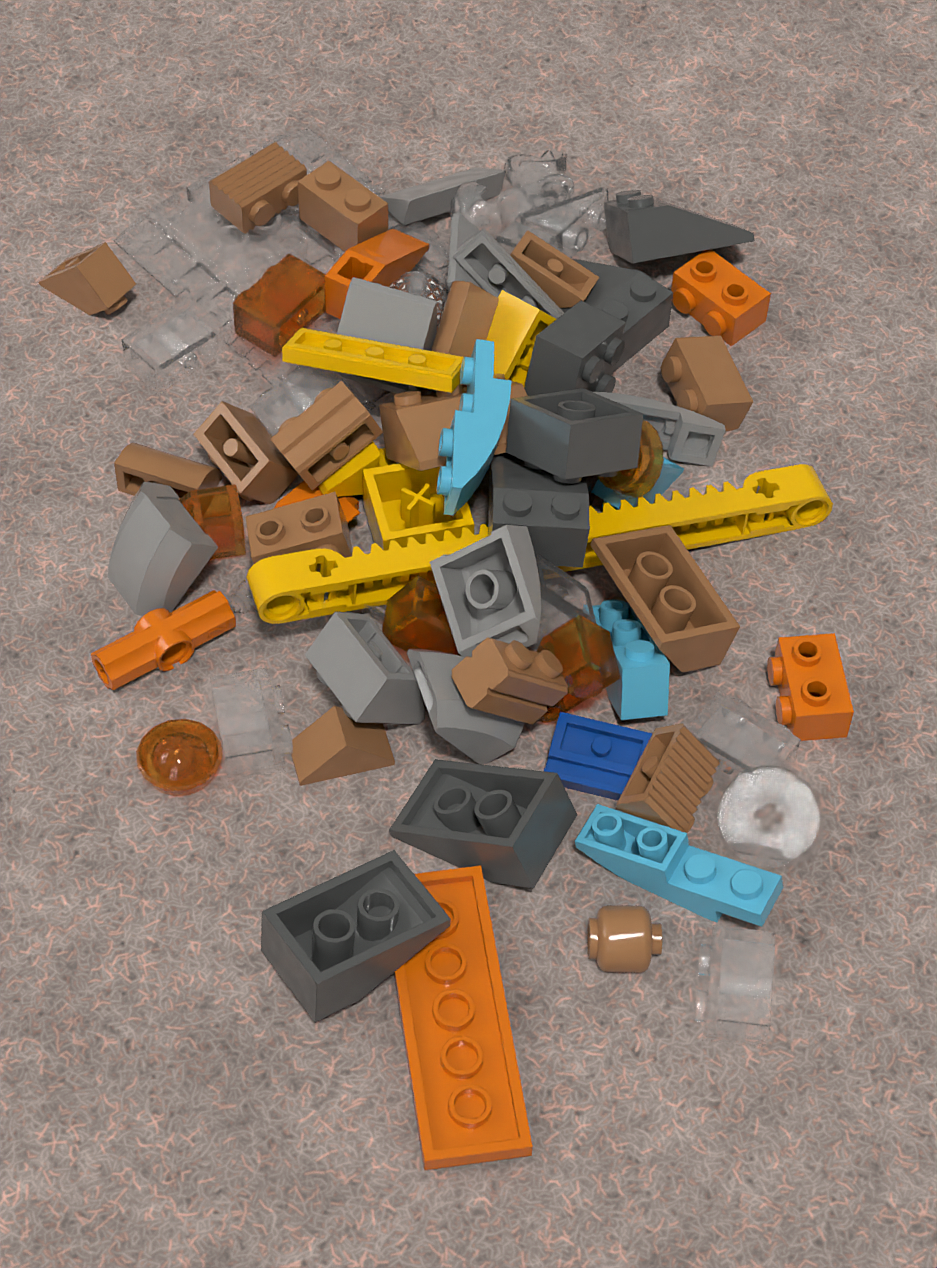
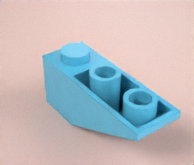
[586,599,670,720]

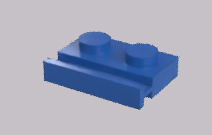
[544,712,653,801]

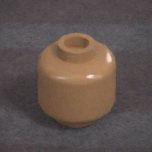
[587,905,662,973]

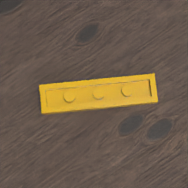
[282,328,463,393]

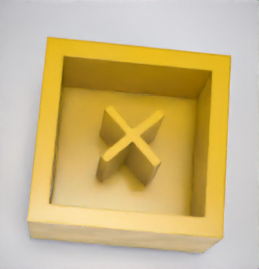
[363,463,475,551]

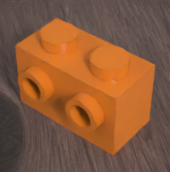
[671,249,771,346]
[767,633,854,742]

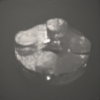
[718,765,819,868]

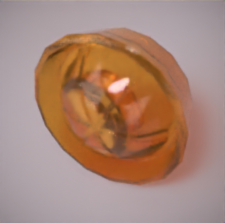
[598,420,664,499]
[136,719,222,796]

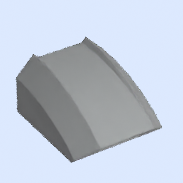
[108,481,218,616]
[430,525,541,657]
[407,649,525,765]

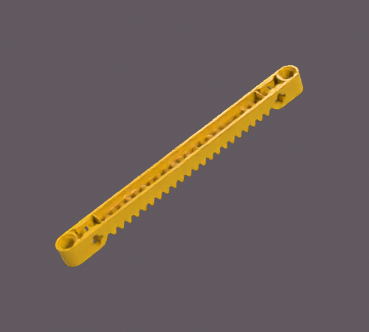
[246,464,833,624]

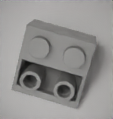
[335,277,437,393]
[305,612,425,724]

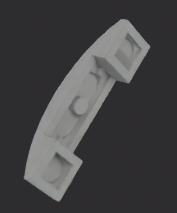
[593,392,726,467]

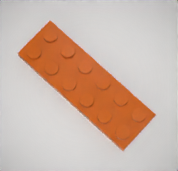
[394,866,533,1170]

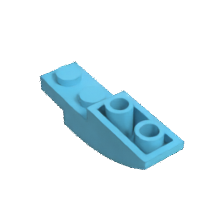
[437,339,512,516]
[575,804,783,927]

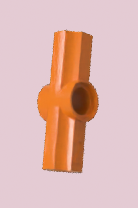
[91,590,236,691]

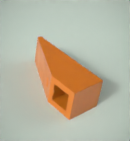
[325,228,429,319]

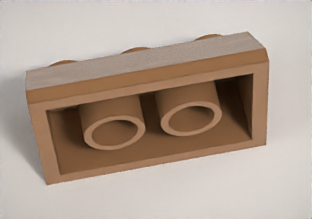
[379,374,528,471]
[590,525,740,673]

